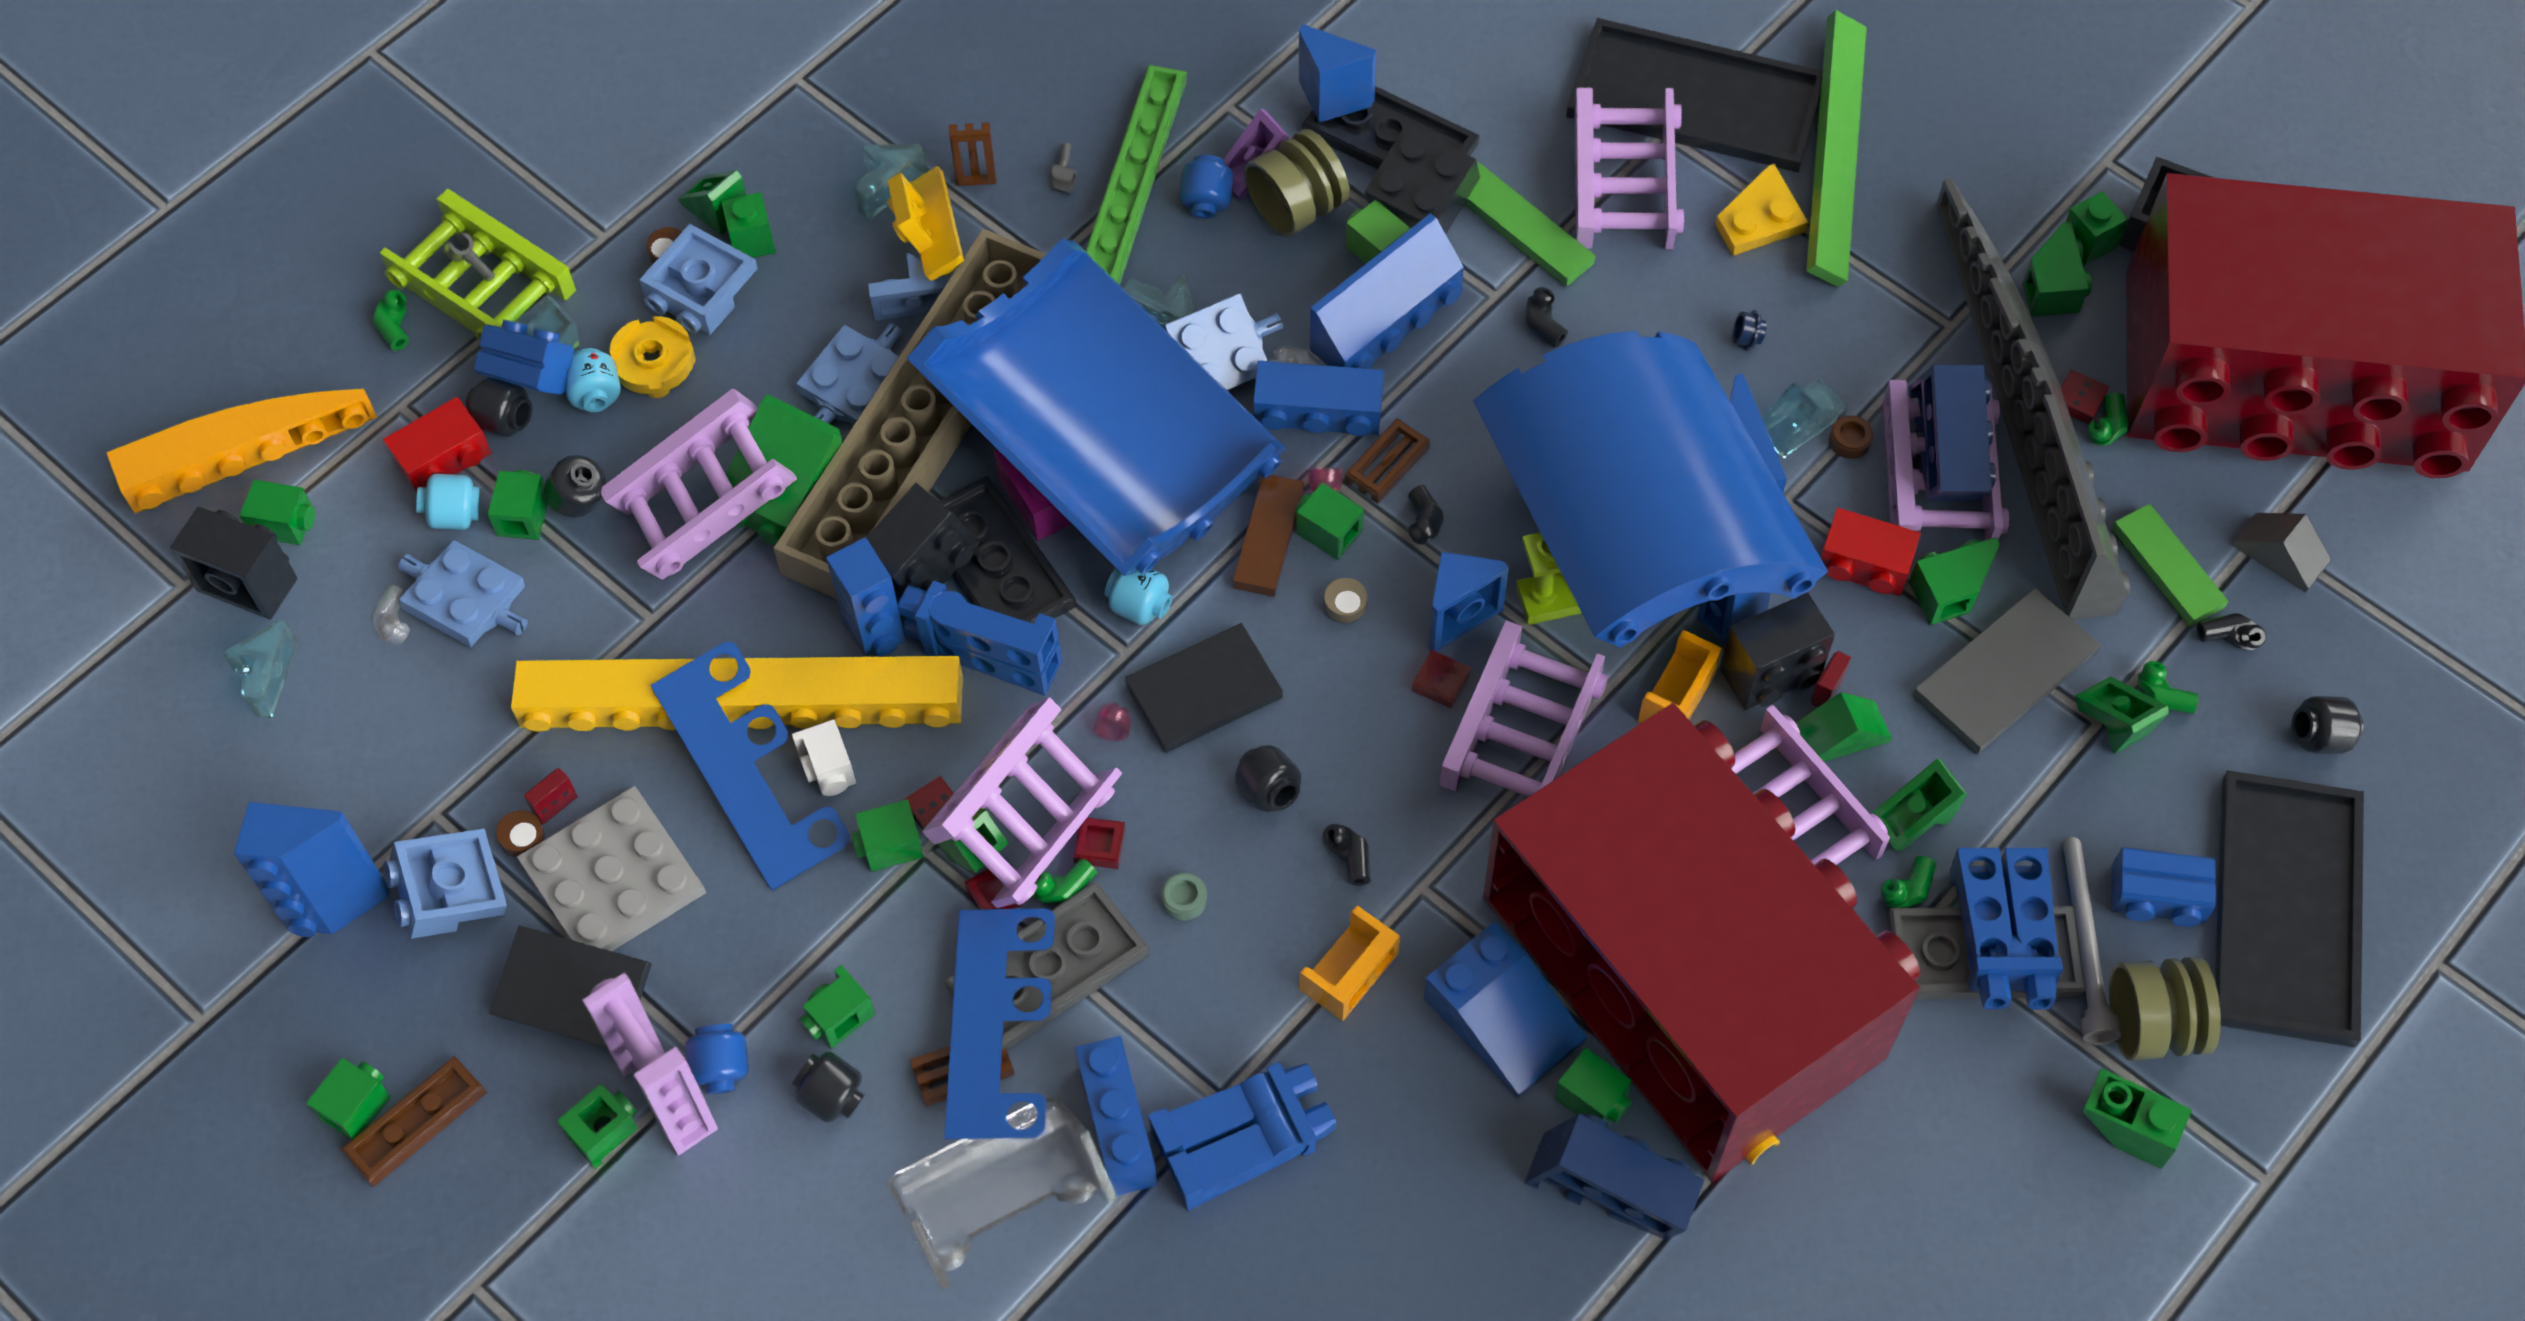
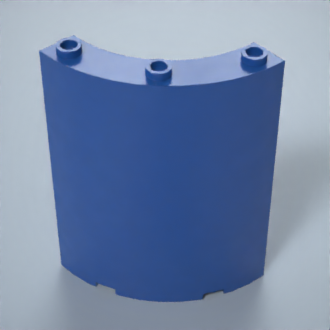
[907,238,1286,576]
[1473,331,1828,648]

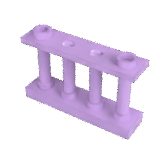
[1574,88,1684,249]
[1882,380,2009,541]
[601,388,797,580]
[1439,620,1609,797]
[922,697,1122,908]
[1731,705,1890,865]
[583,973,718,1156]

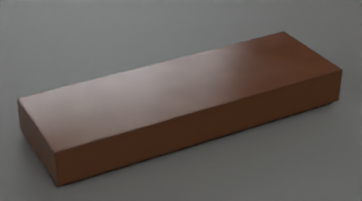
[1233,475,1305,597]
[341,1056,487,1187]

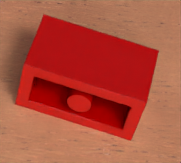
[383,397,492,494]
[1821,507,1921,597]

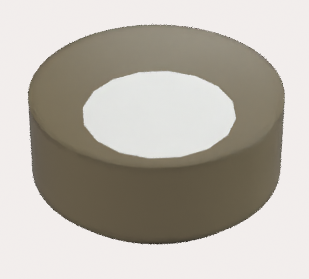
[1324,578,1368,623]

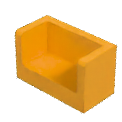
[1638,630,1722,723]
[1299,906,1400,1021]

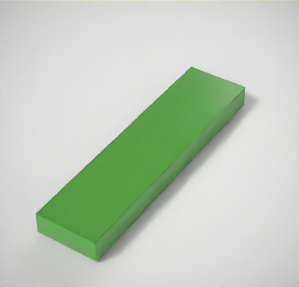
[1464,162,1596,287]

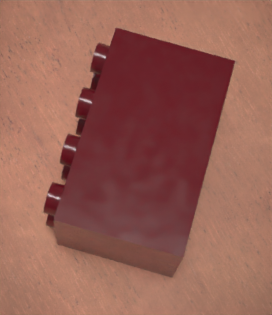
[2126,173,2525,479]
[1483,702,1921,1182]

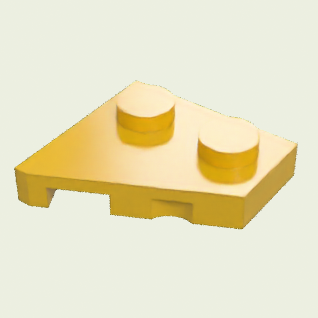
[1715,164,1808,256]

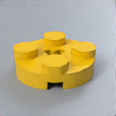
[609,316,696,398]

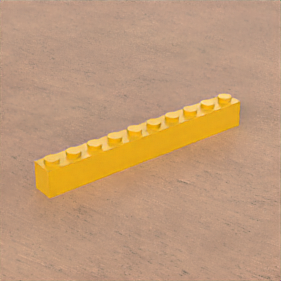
[511,656,963,732]

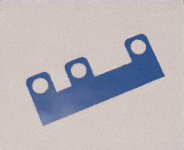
[650,641,850,891]
[944,909,1055,1139]

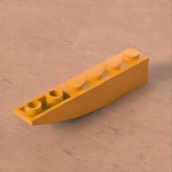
[106,389,378,513]

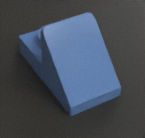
[869,253,950,321]

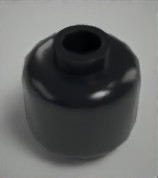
[466,377,533,437]
[544,455,606,518]
[2291,696,2364,754]
[1235,745,1301,812]
[792,1052,865,1122]

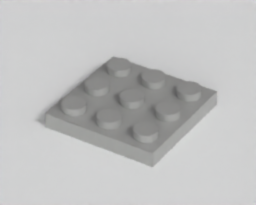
[517,786,706,951]

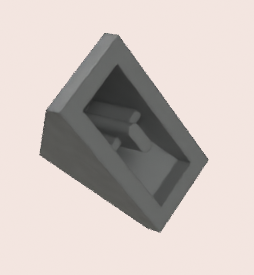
[2232,513,2331,593]

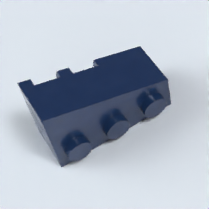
[1908,365,1996,501]
[1524,1113,1705,1240]

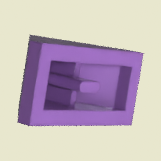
[1223,109,1289,198]

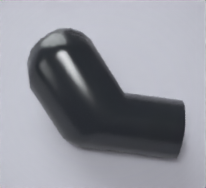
[1408,485,1444,545]
[1322,823,1371,886]

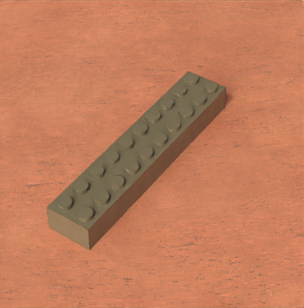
[773,229,1047,599]

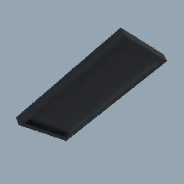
[1566,18,1823,173]
[2215,770,2364,1048]

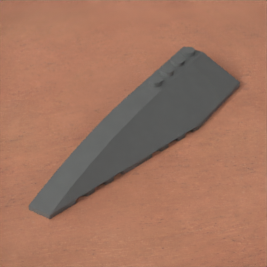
[1936,178,2130,620]

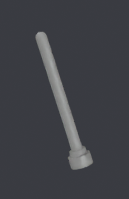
[2063,837,2122,1045]

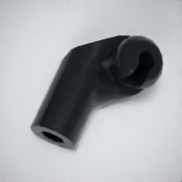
[1526,287,1568,347]
[2196,613,2266,650]

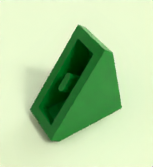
[678,170,746,236]
[1796,692,1892,762]

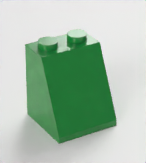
[716,394,842,546]

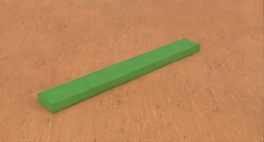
[1806,10,1866,287]
[1085,65,1187,285]

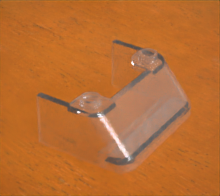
[887,1097,1118,1290]

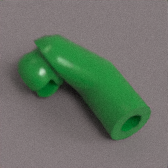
[373,290,409,351]
[2087,393,2129,446]
[2138,661,2198,714]
[1881,856,1937,908]
[1032,858,1097,903]

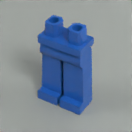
[898,581,1063,696]
[1949,848,2063,1010]
[1148,1062,1336,1211]

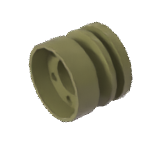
[1244,129,1350,237]
[2109,956,2221,1061]

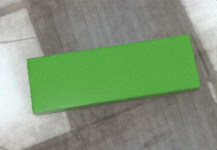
[2112,504,2229,627]

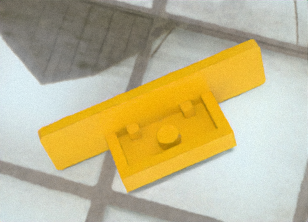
[887,166,964,281]

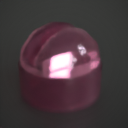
[1308,467,1343,492]
[1094,702,1131,741]

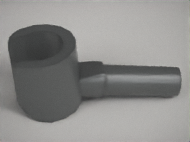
[1052,143,1077,193]
[444,233,495,282]

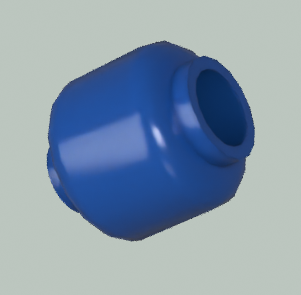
[1179,155,1234,219]
[685,1024,749,1095]

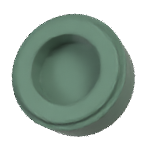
[1161,873,1207,921]

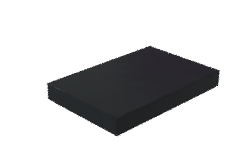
[1125,623,1283,753]
[489,925,652,1049]

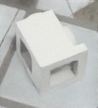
[792,719,856,796]

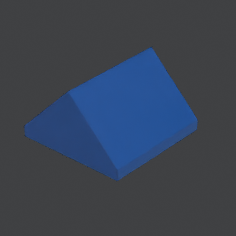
[1299,24,1376,123]
[1429,552,1509,654]

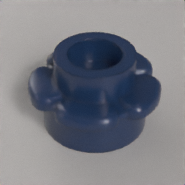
[1732,310,1767,350]

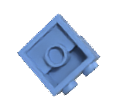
[639,224,758,335]
[384,829,507,939]

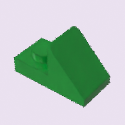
[2075,676,2169,754]
[1870,758,1967,851]

